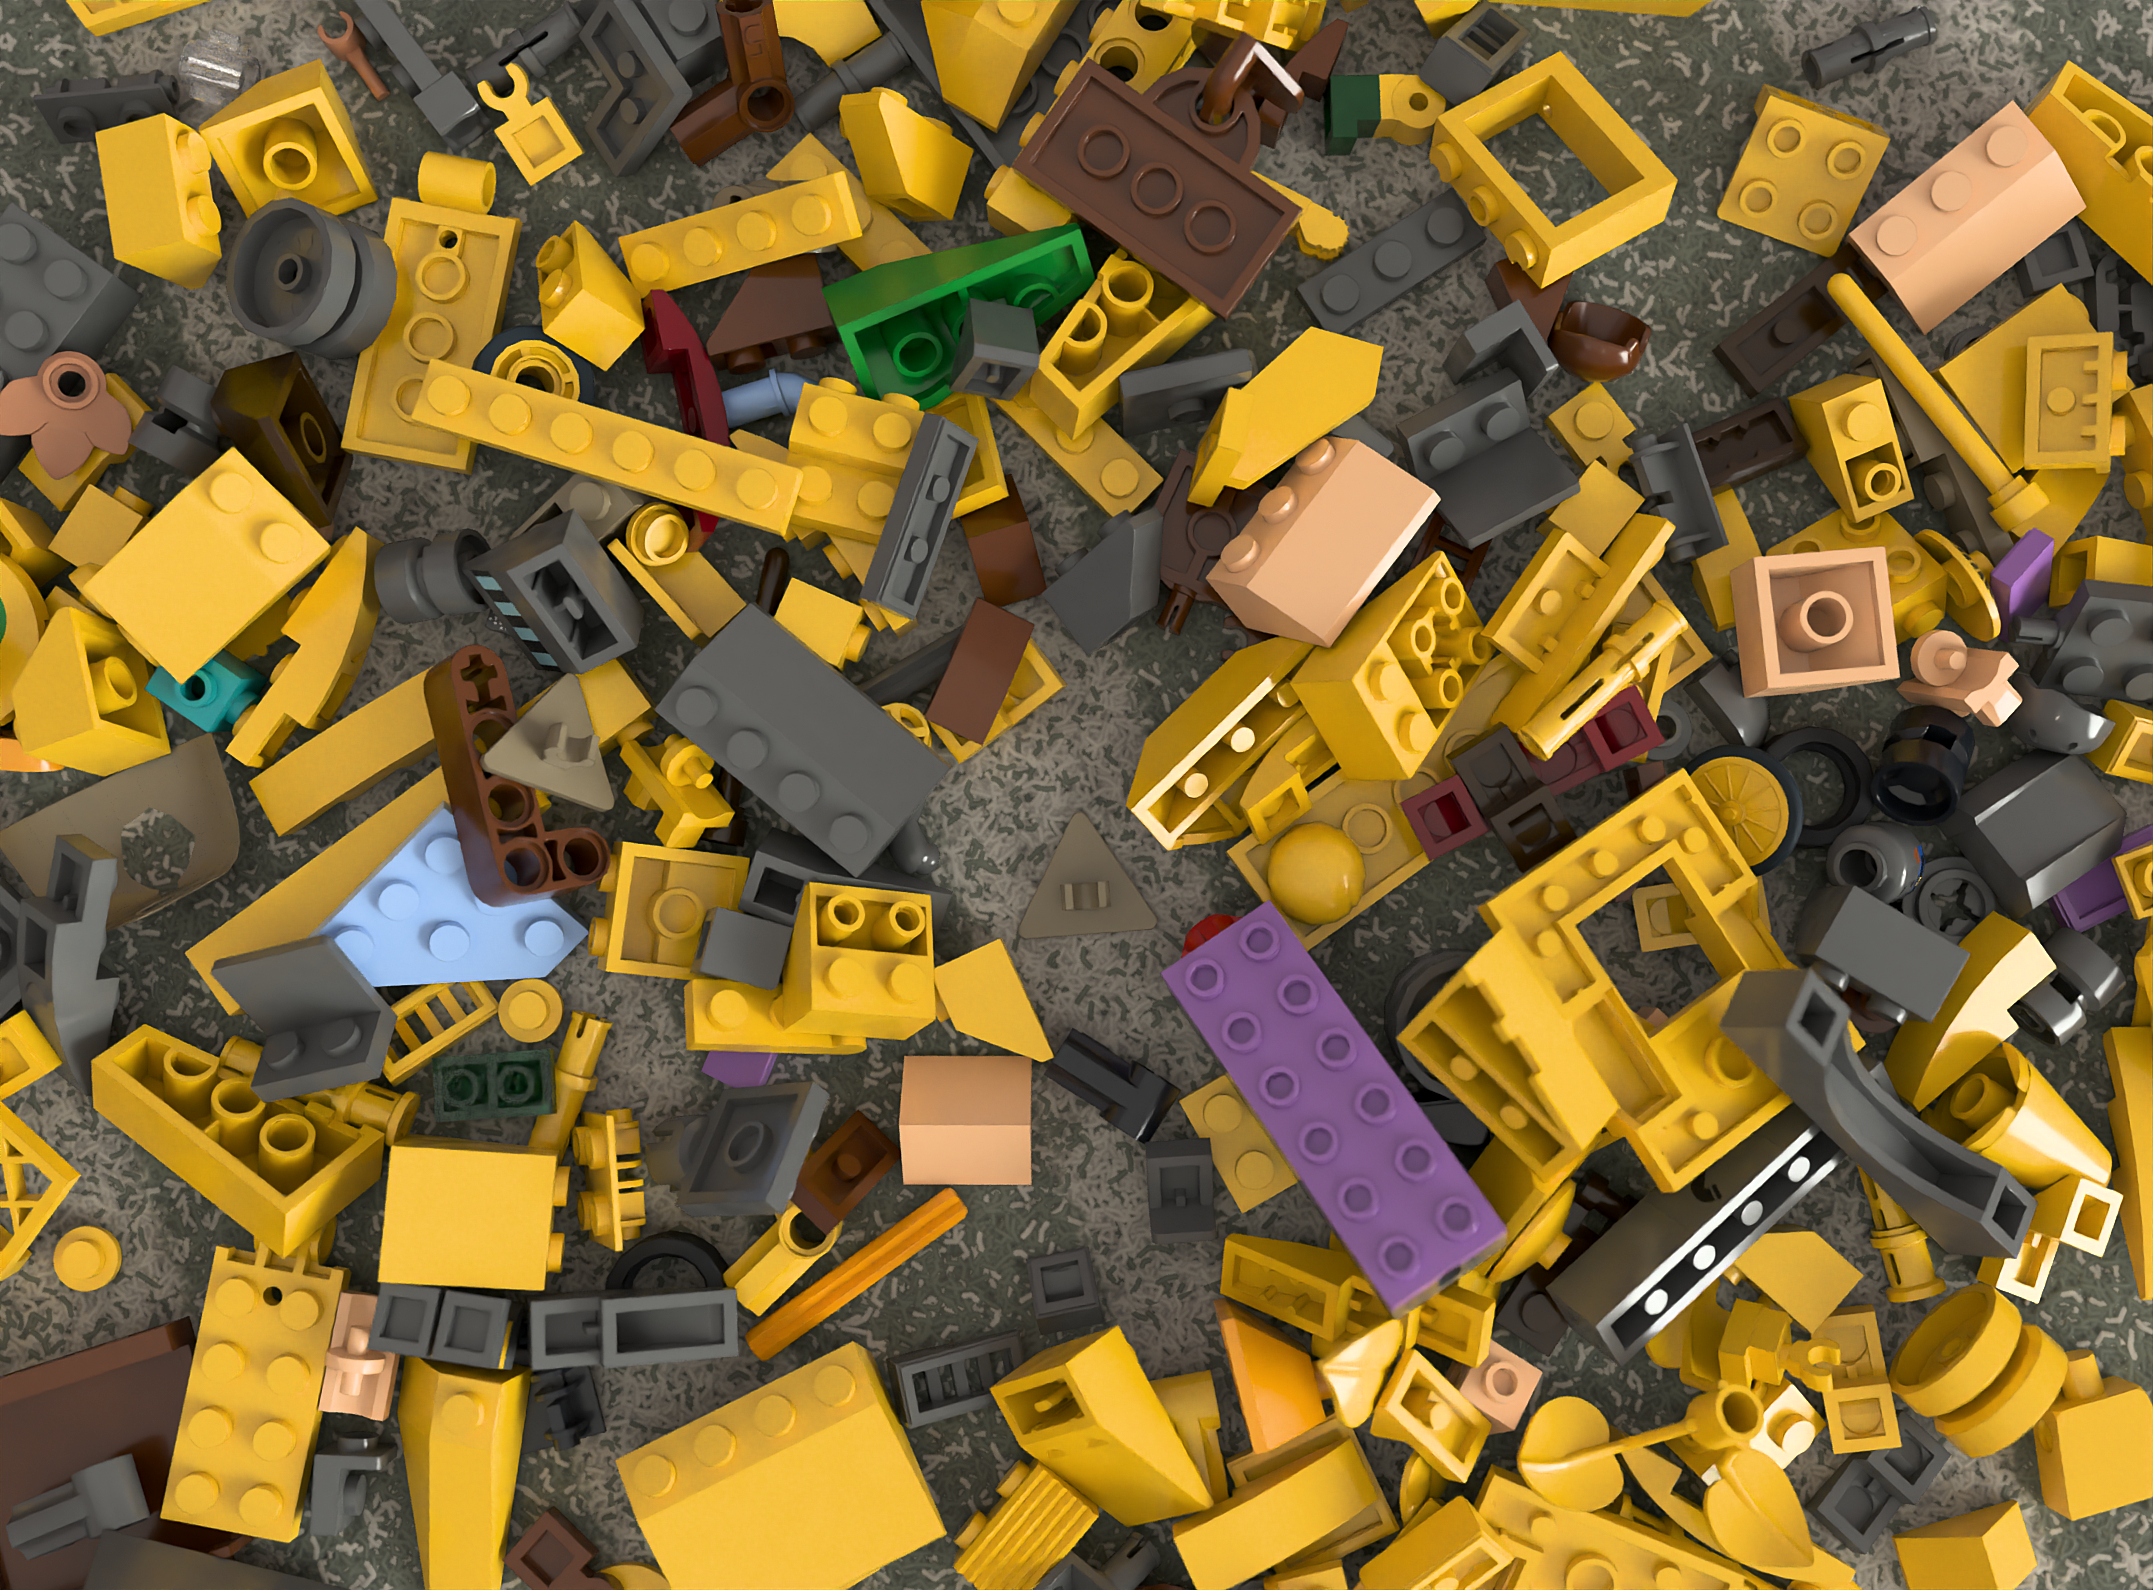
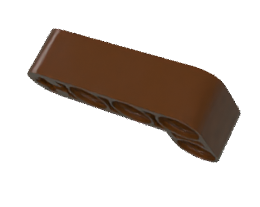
[423,644,611,907]

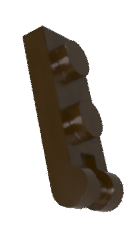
[1712,243,1889,399]
[1493,1169,1640,1357]

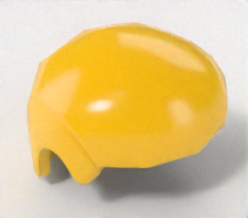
[1268,821,1366,926]

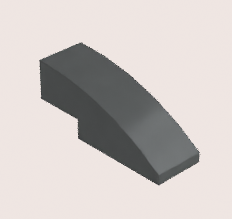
[526,1287,738,1370]

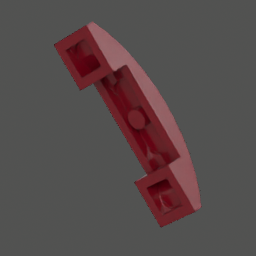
[639,289,730,553]
[1399,684,1665,861]

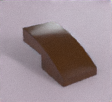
[1258,18,1349,149]
[923,596,1035,745]

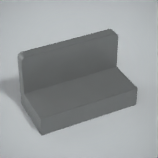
[1442,299,1559,402]

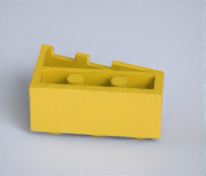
[1396,927,1620,1183]

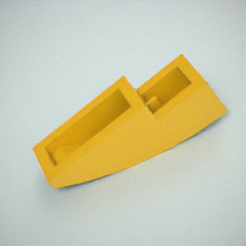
[1883,911,2057,1112]
[1173,1435,1379,1590]

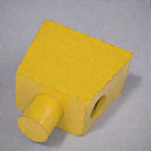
[2033,1349,2153,1521]

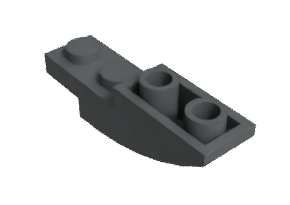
[17,834,120,1097]

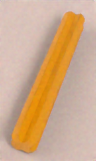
[745,1187,968,1362]

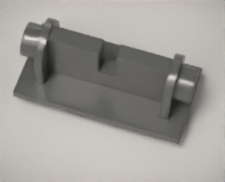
[33,70,181,144]
[1628,423,1729,566]

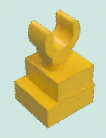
[1718,1298,1841,1392]

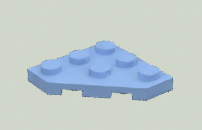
[307,801,589,987]

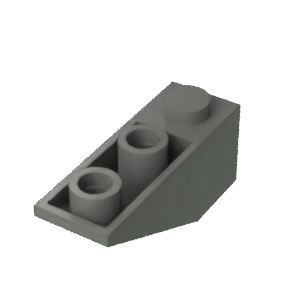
[737,827,953,946]

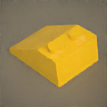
[82,447,331,685]

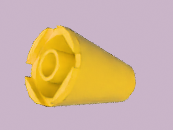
[1921,1041,2112,1192]

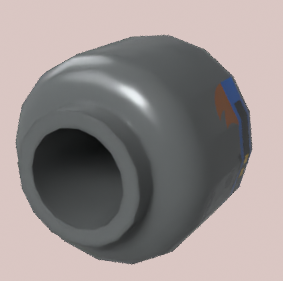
[1825,820,1925,904]

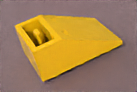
[1290,551,1497,780]
[989,1325,1214,1527]

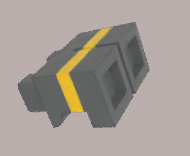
[367,1282,525,1369]

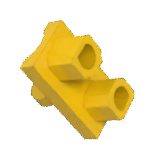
[619,733,735,848]

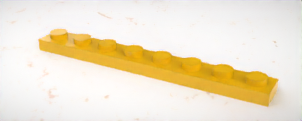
[766,133,1164,519]

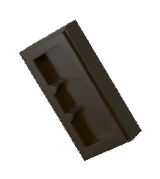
[1691,396,1810,497]

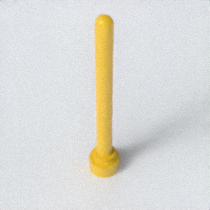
[1827,273,2051,533]

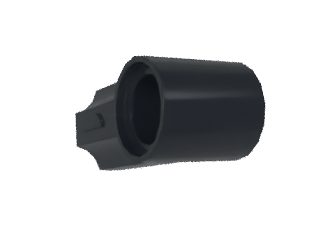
[1044,1028,1181,1144]

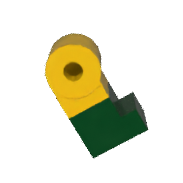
[1323,74,1446,156]

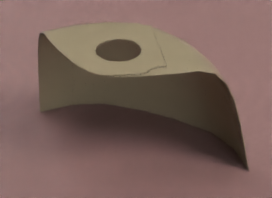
[0,732,240,932]

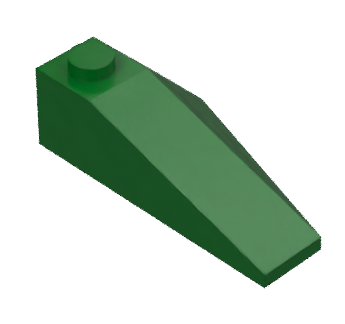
[821,222,1096,411]

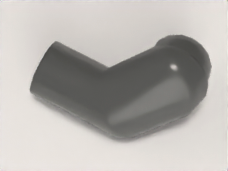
[887,798,940,875]

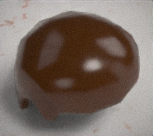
[1547,300,1651,382]

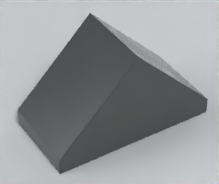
[949,298,1040,401]

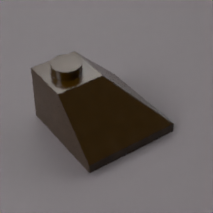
[210,351,354,528]

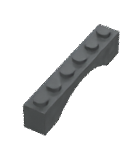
[1718,969,2038,1260]

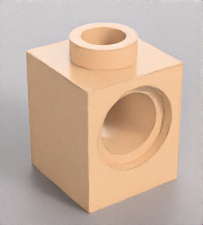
[1444,1339,1543,1435]

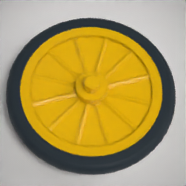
[1684,744,1804,877]

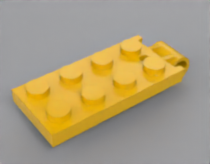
[341,151,523,475]
[160,1216,352,1543]

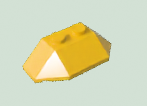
[921,0,1080,133]
[1126,636,1317,851]

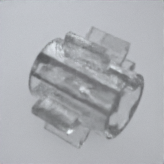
[179,29,261,112]

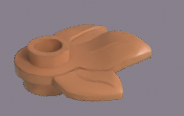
[0,351,132,480]

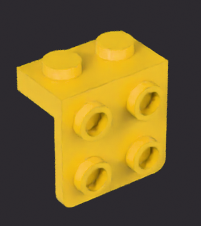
[1766,508,1948,646]

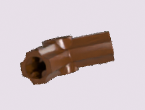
[669,0,795,168]

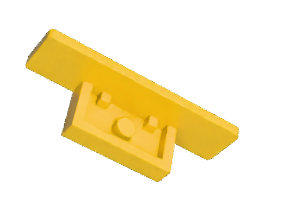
[1480,513,1675,737]

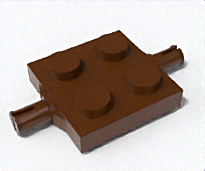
[1153,448,1273,636]

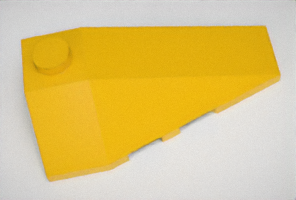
[397,1355,532,1590]

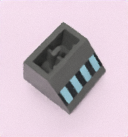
[462,508,645,674]

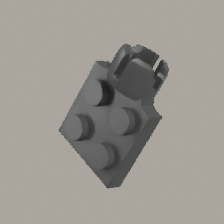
[645,1081,830,1217]

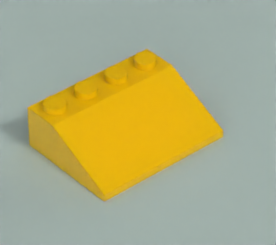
[615,1341,947,1590]

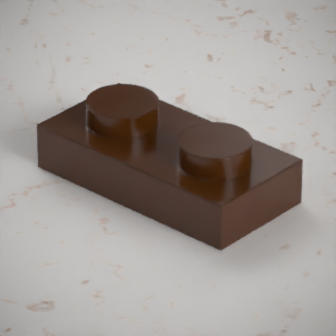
[789,1110,901,1236]

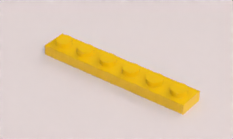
[410,357,804,536]

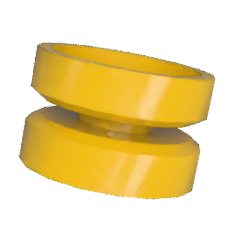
[1888,1283,2068,1458]

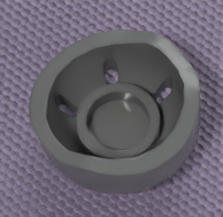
[2006,673,2116,755]

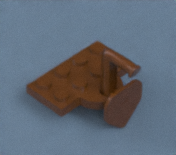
[1012,17,1304,322]

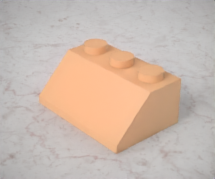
[1844,100,2086,336]
[1206,436,1441,648]

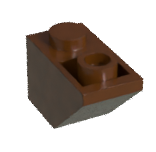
[706,253,839,375]

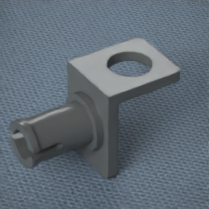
[1032,1532,1162,1590]

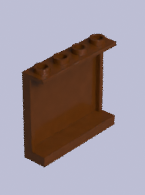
[0,1316,254,1590]

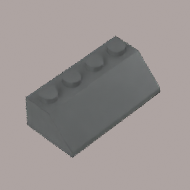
[654,602,953,878]

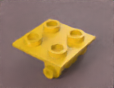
[572,1108,646,1251]

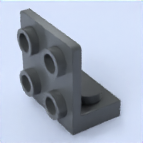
[1396,367,1581,549]
[211,935,398,1103]

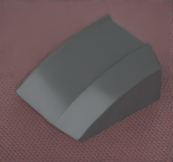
[1936,748,2127,921]

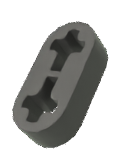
[2083,251,2153,370]

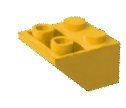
[783,882,936,1040]

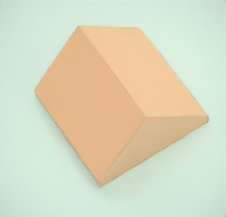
[899,1055,1032,1185]

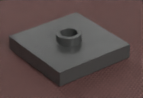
[1119,348,1252,438]

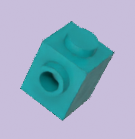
[144,648,268,733]

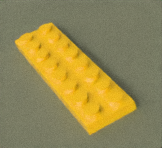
[1225,570,1713,951]

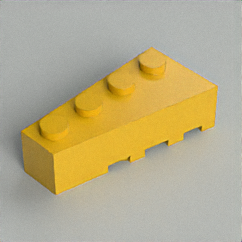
[1029,248,1252,441]
[91,1024,385,1259]

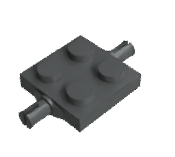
[2008,579,2153,703]

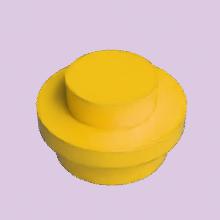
[626,502,689,567]
[498,978,564,1043]
[53,1225,122,1292]

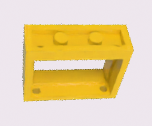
[1429,51,1678,289]

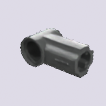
[6,1453,151,1561]

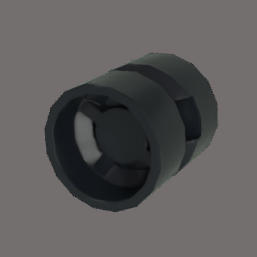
[1870,705,1975,826]

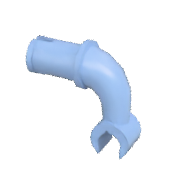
[721,368,819,429]

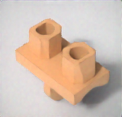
[1896,629,2023,727]
[318,1289,400,1421]

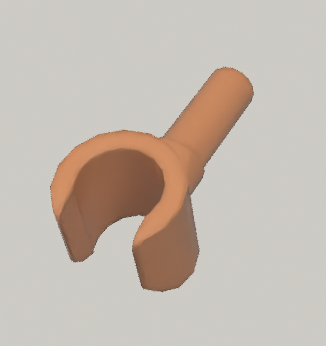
[318,11,390,101]

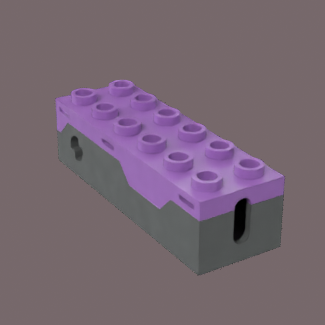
[1160,900,1507,1320]

